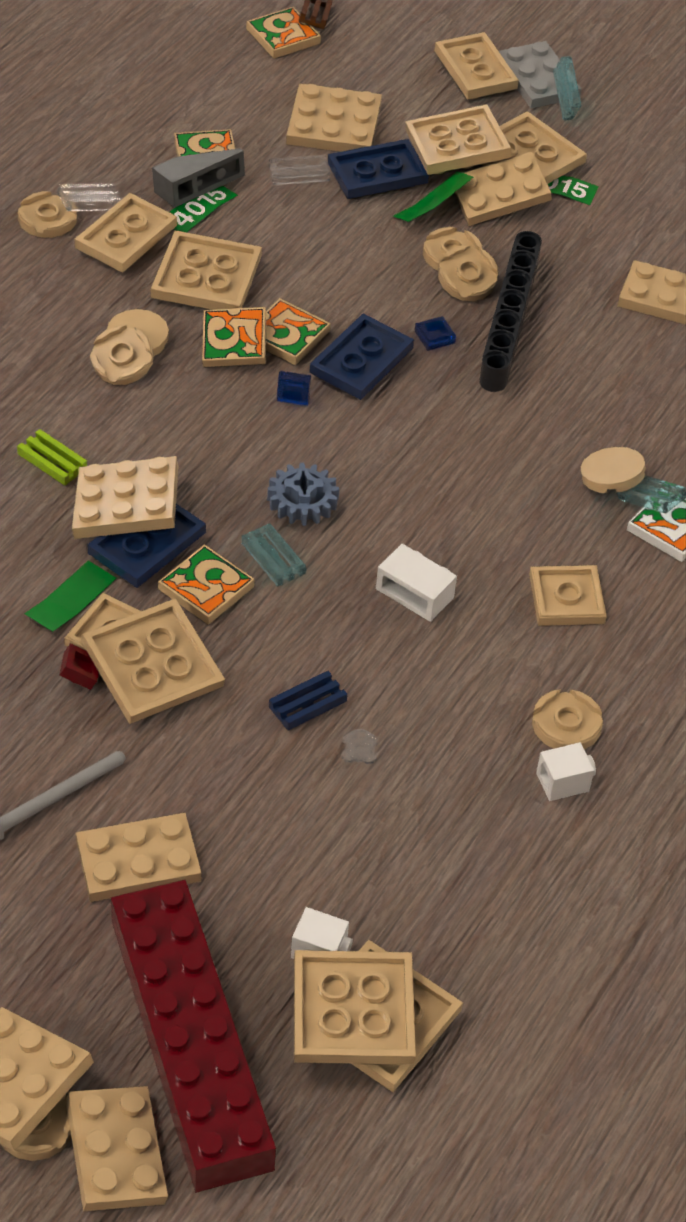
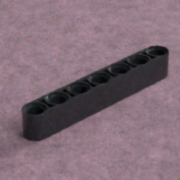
[479,231,542,392]

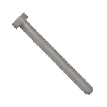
[0,751,126,840]

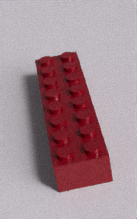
[111,880,276,1193]

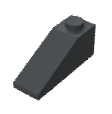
[152,148,245,208]

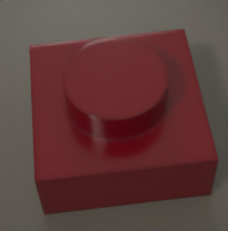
[59,643,99,690]

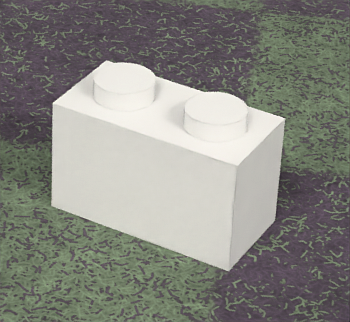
[376,544,457,622]

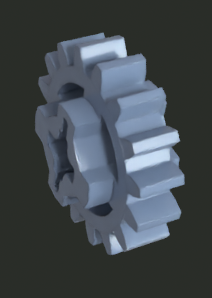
[267,463,339,526]

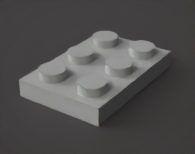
[499,41,582,108]

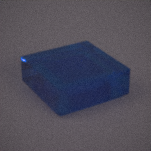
[415,316,456,351]
[277,371,311,406]

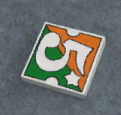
[627,486,686,562]

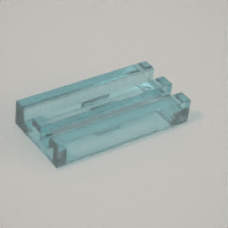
[553,56,582,120]
[617,475,686,514]
[242,523,306,587]

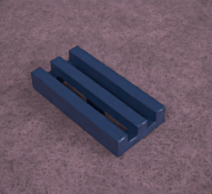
[269,671,347,731]

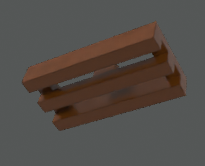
[299,0,333,29]

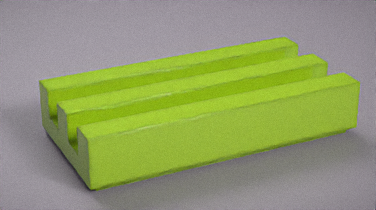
[17,429,87,486]

